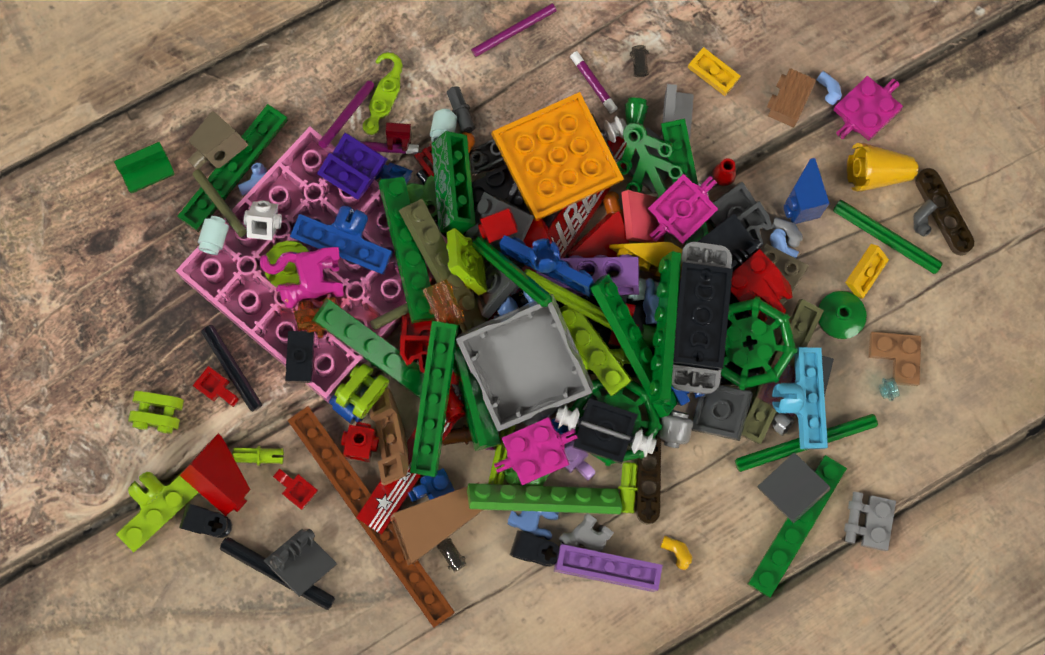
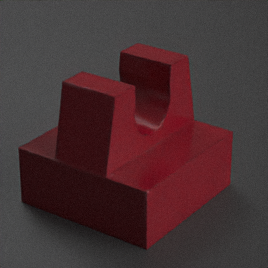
[386,122,412,151]

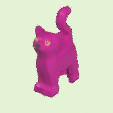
[260,247,344,309]

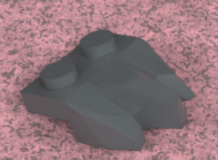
[708,182,773,245]

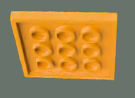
[491,92,624,221]

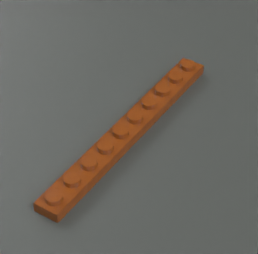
[287,406,455,628]

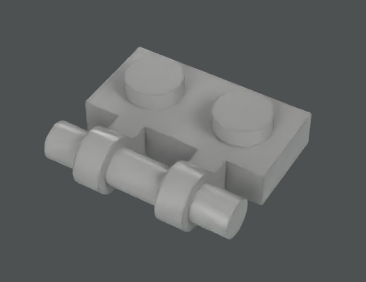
[844,492,896,551]

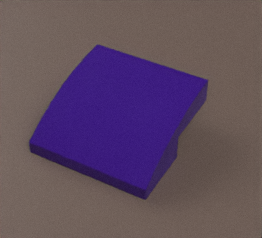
[317,133,388,200]

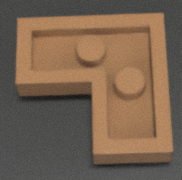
[869,332,921,386]

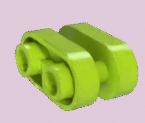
[334,363,390,419]
[128,391,184,434]

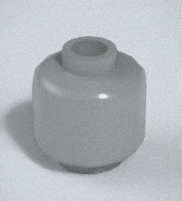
[658,410,693,448]

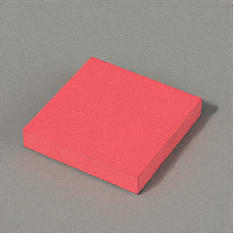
[621,190,664,243]

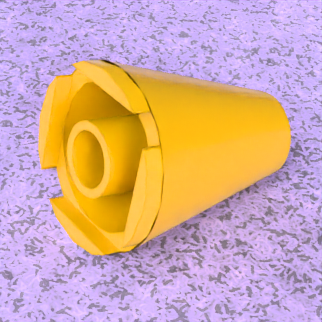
[847,143,919,192]

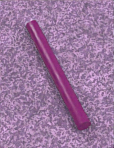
[471,3,557,57]
[318,80,374,148]

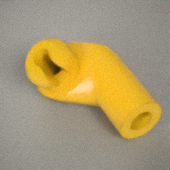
[660,536,692,570]

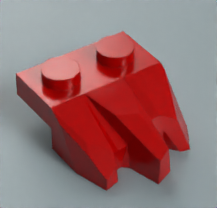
[731,249,793,322]
[400,312,453,373]

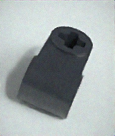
[179,503,232,538]
[510,530,560,567]

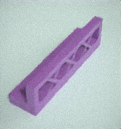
[554,544,663,592]

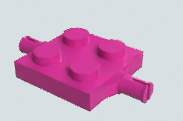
[833,76,903,141]
[648,174,718,244]
[494,417,578,485]

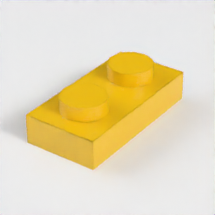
[688,47,741,96]
[845,244,889,299]

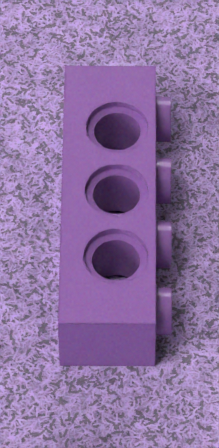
[537,254,639,296]

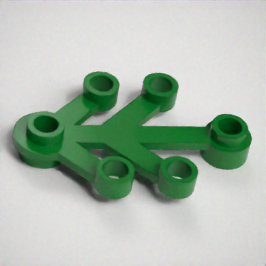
[617,123,685,200]

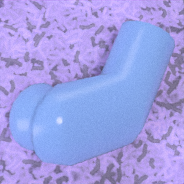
[816,71,842,105]
[238,163,267,196]
[770,228,799,258]

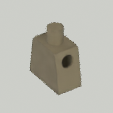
[187,111,248,170]

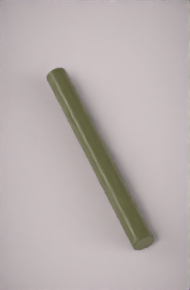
[193,169,247,237]

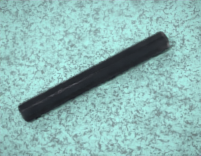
[220,537,335,610]

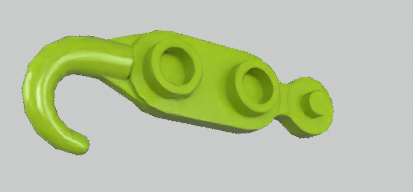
[362,52,403,135]

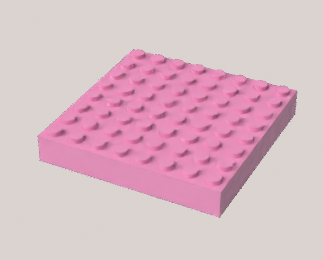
[176,126,448,404]

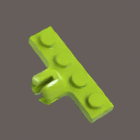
[560,305,633,396]
[116,472,199,553]

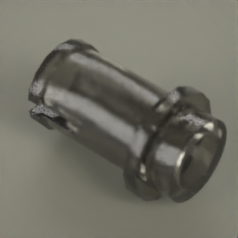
[630,45,649,77]
[437,538,467,573]

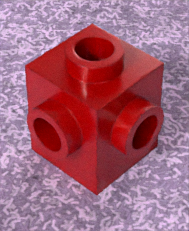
[341,422,379,462]

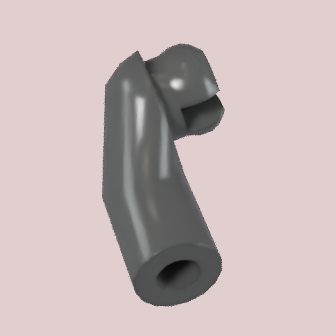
[913,199,937,236]

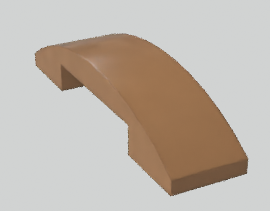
[369,387,408,486]

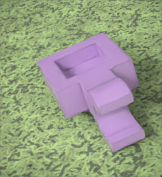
[564,440,596,481]

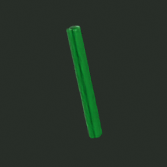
[833,200,943,274]
[472,237,553,307]

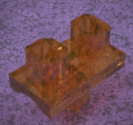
[423,279,466,324]
[294,297,341,339]

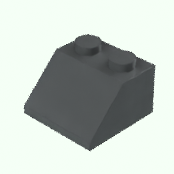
[464,192,534,261]

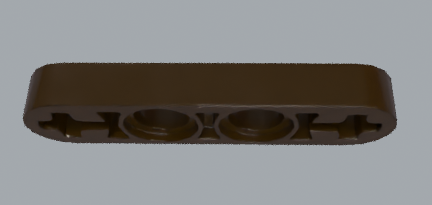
[915,168,975,256]
[636,428,661,525]

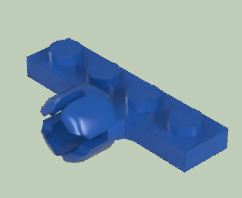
[290,206,393,275]
[499,235,594,297]

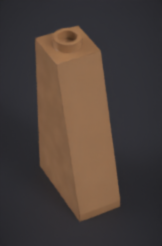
[390,482,484,566]

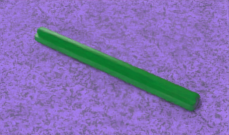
[735,414,878,472]

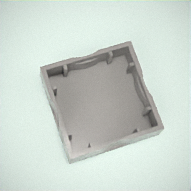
[456,294,594,432]

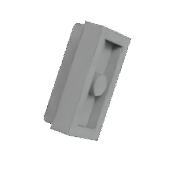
[661,84,694,139]

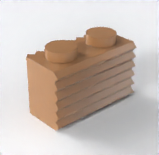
[767,68,816,128]

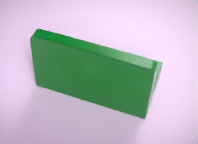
[114,142,175,193]

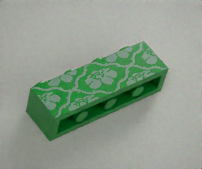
[431,131,476,234]

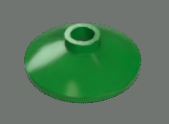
[818,291,867,339]

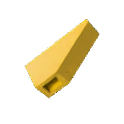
[609,242,683,281]

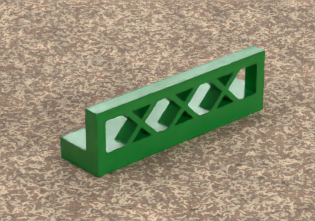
[453,347,501,451]

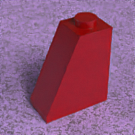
[566,211,630,274]
[180,433,251,516]

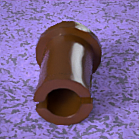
[442,425,472,446]

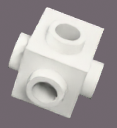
[244,200,282,240]

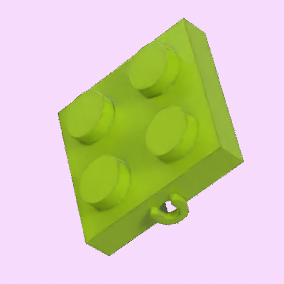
[446,228,487,295]

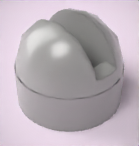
[772,413,794,436]

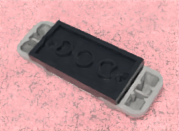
[672,242,733,394]

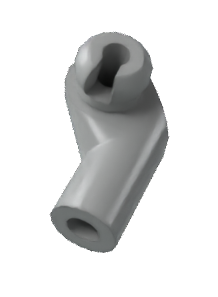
[772,217,803,248]

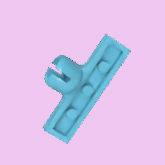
[772,347,828,449]

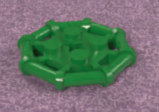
[721,296,798,390]
[568,379,662,466]

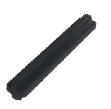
[201,325,262,412]

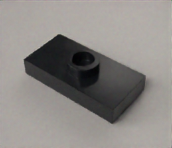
[285,331,315,383]

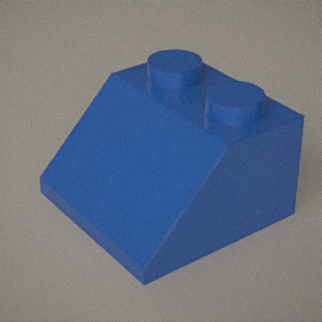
[784,158,830,224]

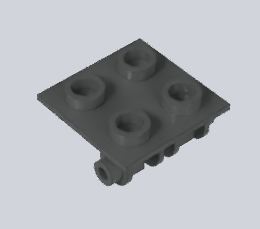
[264,529,337,597]

